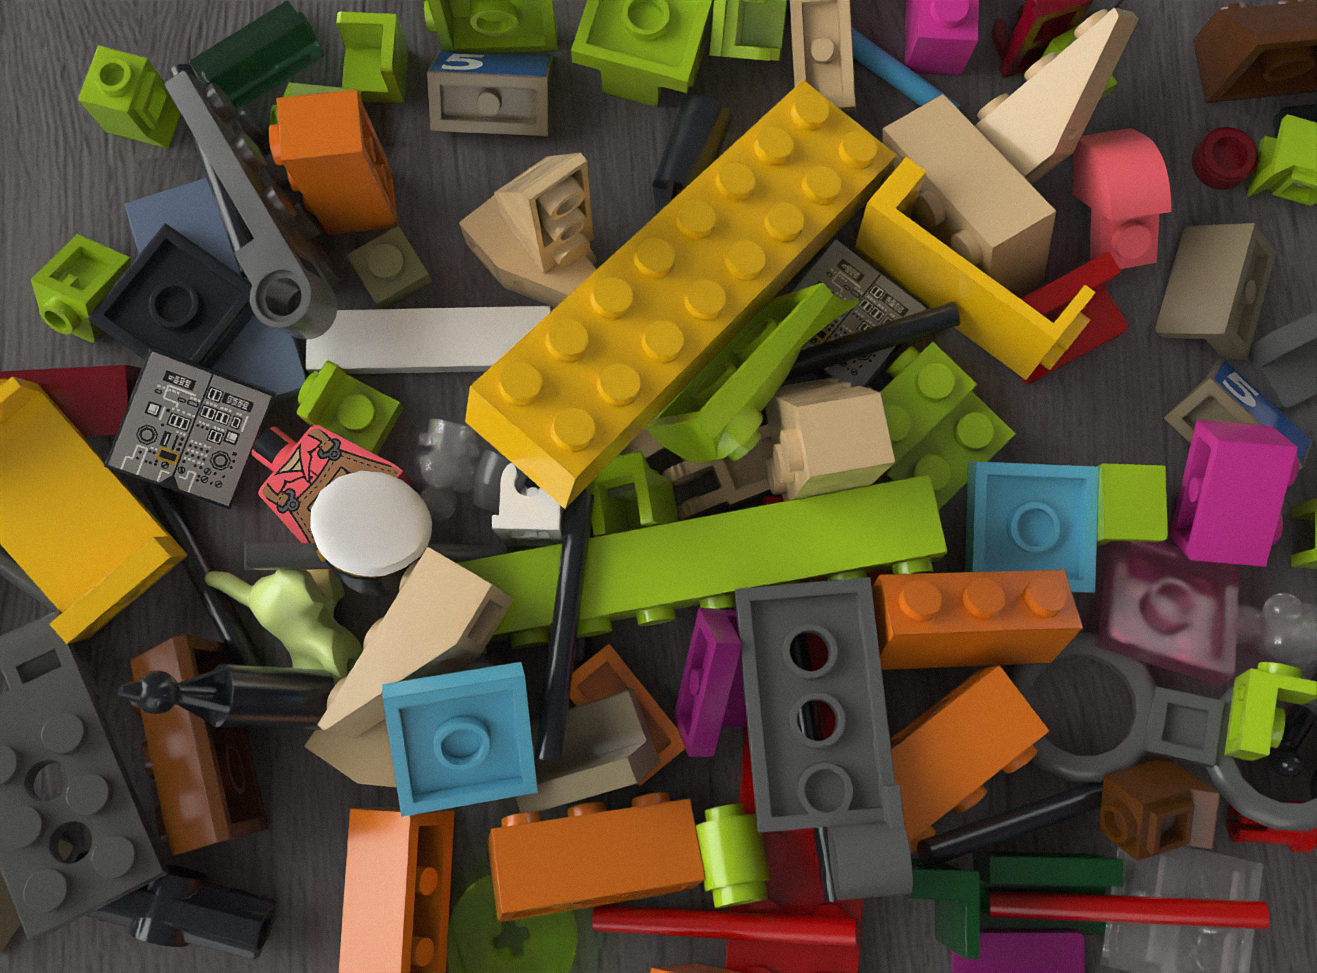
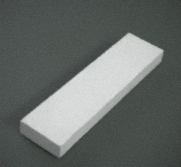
[306,306,551,374]

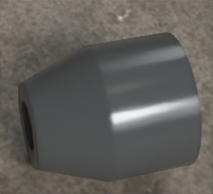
[473,449,527,514]

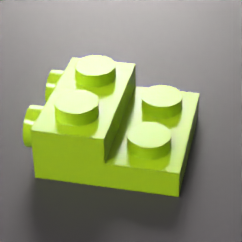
[418,0,558,53]
[868,342,1016,510]

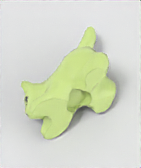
[204,569,363,685]

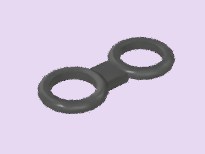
[1009,632,1317,831]

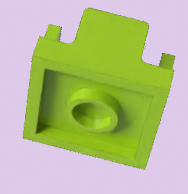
[571,0,714,106]

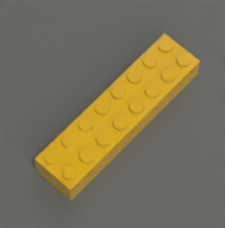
[465,80,897,509]

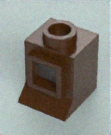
[1099,757,1221,861]

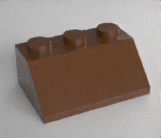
[1193,0,1317,103]
[128,634,269,856]

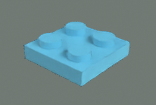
[965,462,1099,593]
[382,662,538,817]

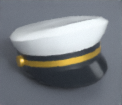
[310,471,432,597]

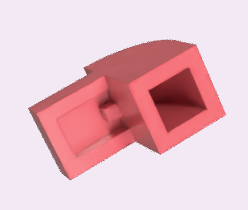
[1072,128,1171,269]

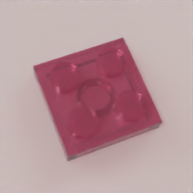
[1097,541,1239,686]

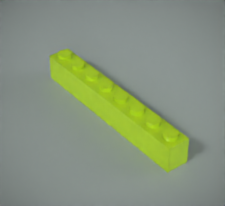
[457,474,947,656]

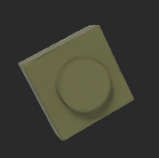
[346,225,432,309]

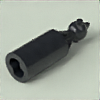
[652,94,733,215]
[118,664,335,730]

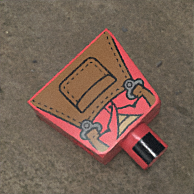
[251,424,414,571]

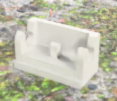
[492,463,567,547]

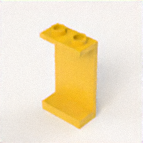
[854,156,1096,380]
[0,376,188,644]

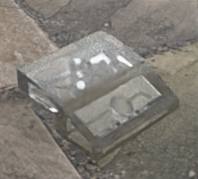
[1101,846,1264,973]

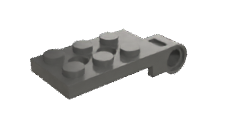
[164,70,343,339]
[735,577,913,900]
[0,609,169,940]

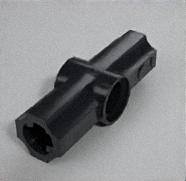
[74,851,276,960]

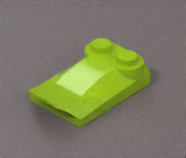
[645,283,859,463]

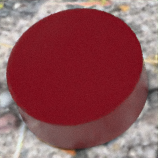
[1191,127,1258,190]

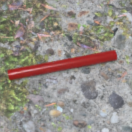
[988,890,1269,929]
[592,905,859,947]

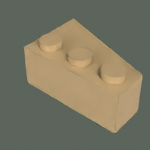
[883,94,1056,298]
[765,377,895,502]

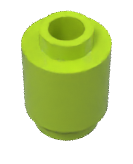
[695,804,772,908]

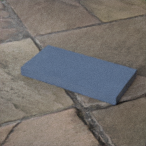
[124,178,308,404]

